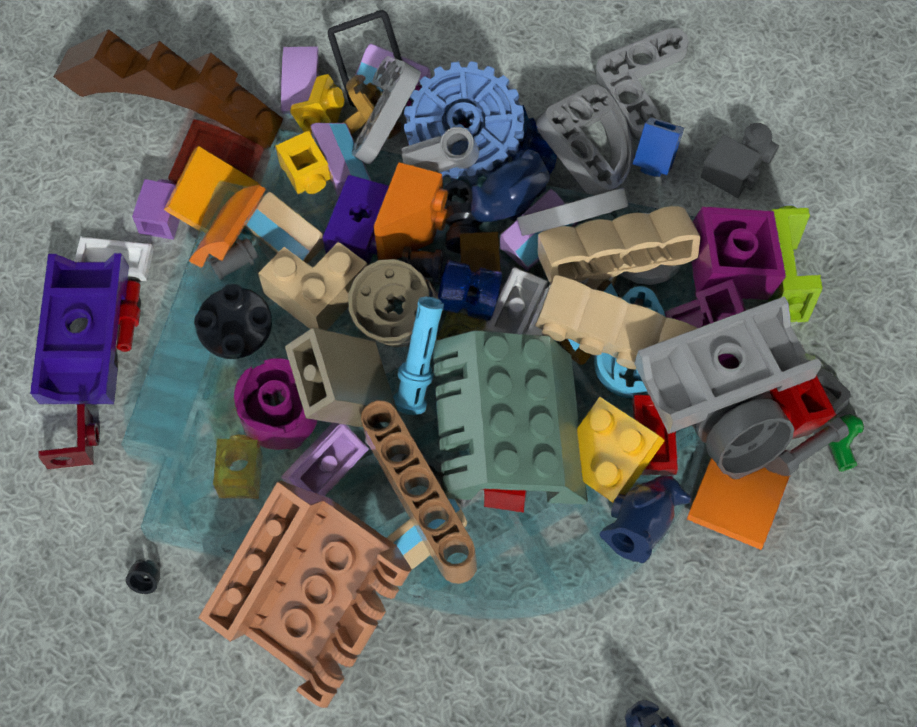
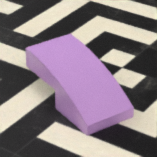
[281,47,319,114]

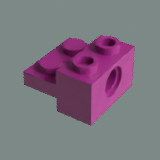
[664,279,746,369]

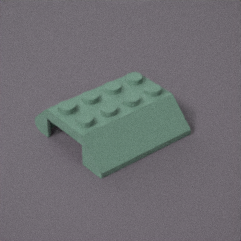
[433,331,588,504]

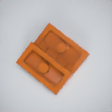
[189,185,266,269]
[687,458,790,550]

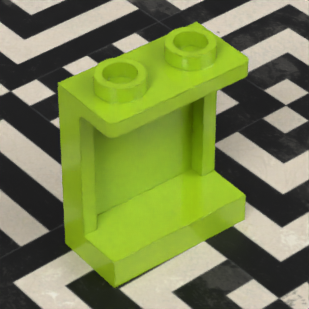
[768,206,823,322]

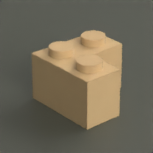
[258,242,368,331]

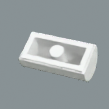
[484,267,549,334]

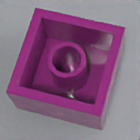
[691,206,786,300]

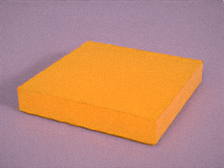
[164,146,260,235]

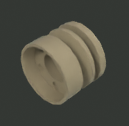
[348,259,439,348]

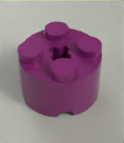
[234,358,318,450]

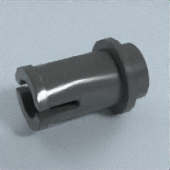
[208,238,259,281]

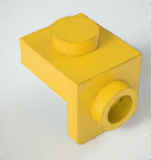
[290,74,345,134]

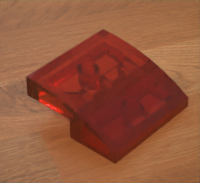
[168,119,264,184]

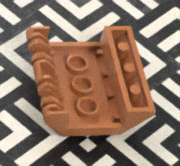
[198,481,412,708]

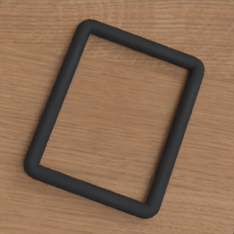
[328,10,403,107]

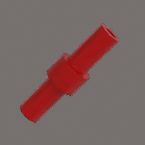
[116,281,141,352]

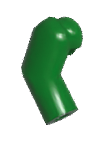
[828,414,864,472]

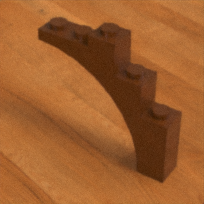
[53,29,283,149]

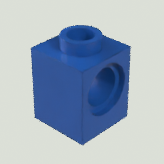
[633,117,685,177]

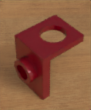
[38,403,100,469]

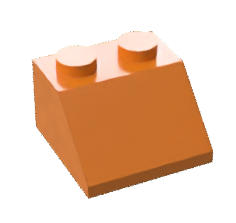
[374,162,448,260]

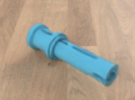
[393,296,444,415]

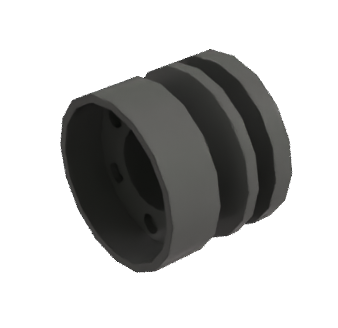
[692,391,794,476]

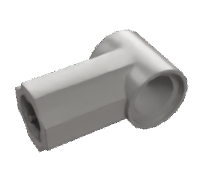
[401,127,479,173]

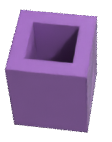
[132,179,180,240]

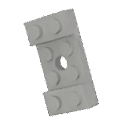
[634,296,822,434]

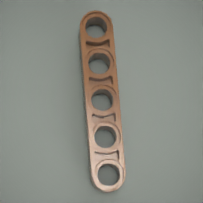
[361,400,477,584]

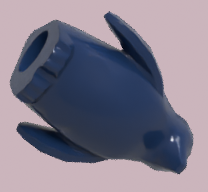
[470,149,550,222]
[599,475,691,563]

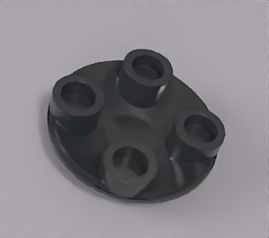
[194,283,272,359]

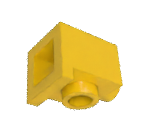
[275,130,331,194]

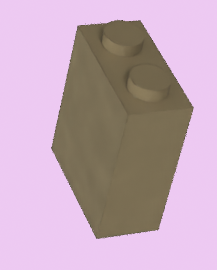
[285,328,397,427]

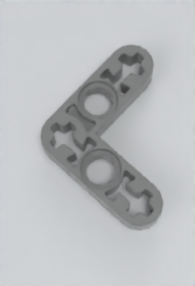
[595,28,689,141]
[352,56,421,164]

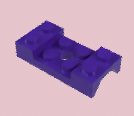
[30,253,129,404]

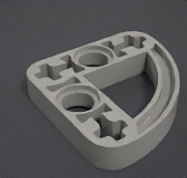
[536,84,633,196]
[517,187,629,236]

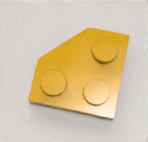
[577,397,665,503]

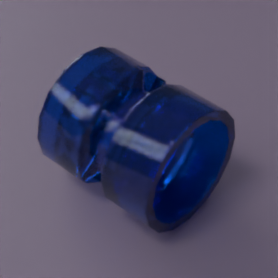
[437,260,502,321]

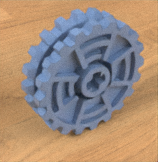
[404,61,524,186]

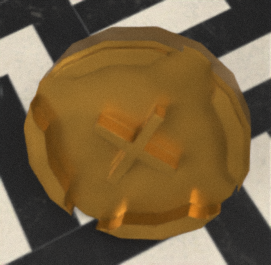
[342,75,401,139]

